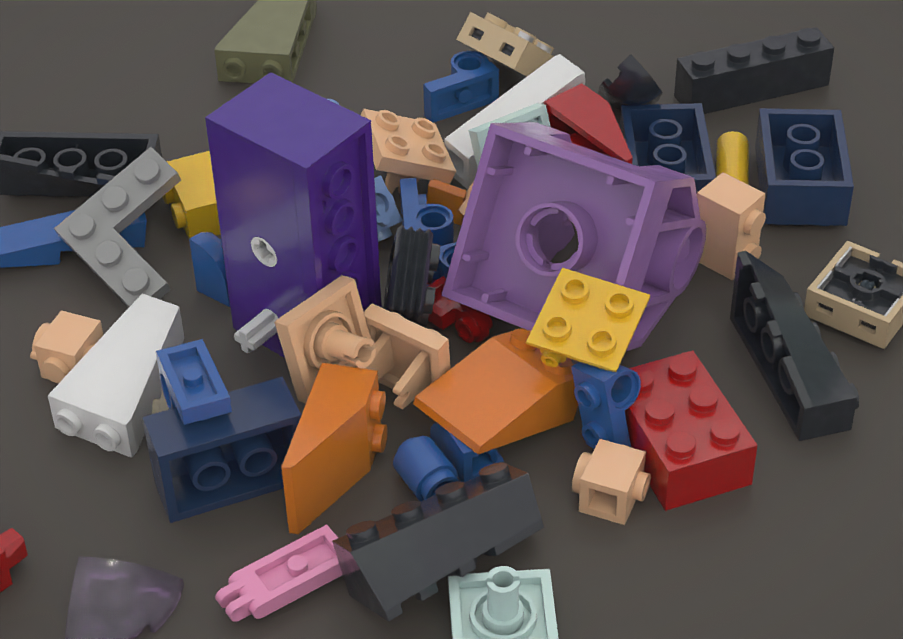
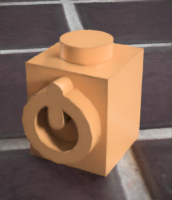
[30,310,103,383]
[572,439,651,525]

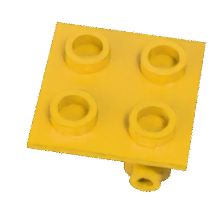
[526,267,650,372]

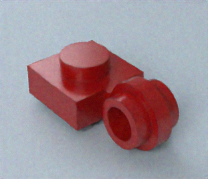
[428,276,493,343]

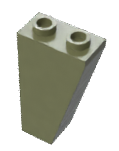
[214,0,317,83]

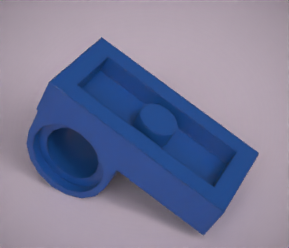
[423,51,499,123]
[400,178,454,246]
[156,339,232,425]

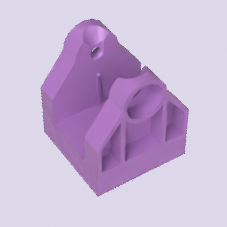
[441,122,707,351]

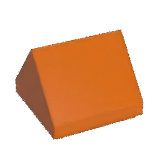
[427,179,467,226]

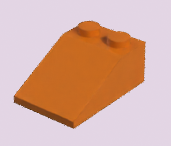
[413,328,578,455]
[281,363,388,534]

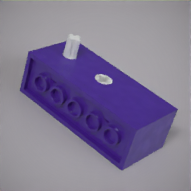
[205,72,382,358]

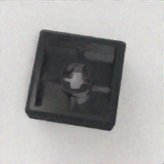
[383,225,440,327]

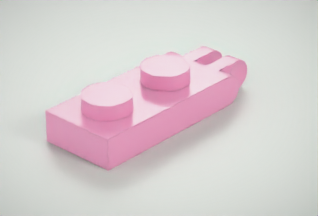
[215,525,343,622]

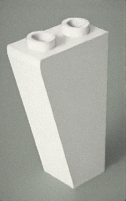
[444,54,585,189]
[48,293,184,458]

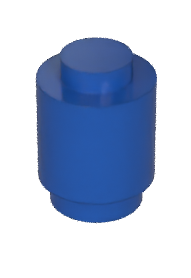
[393,436,459,501]

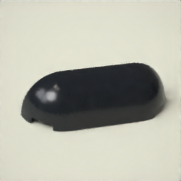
[598,54,662,110]

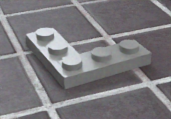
[54,147,181,308]

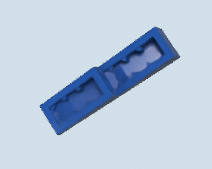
[0,210,147,268]

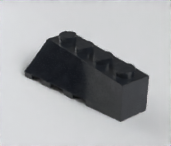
[674,27,835,114]
[0,131,162,197]
[730,251,859,441]
[332,462,544,622]

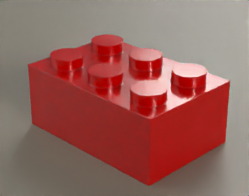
[625,350,758,511]

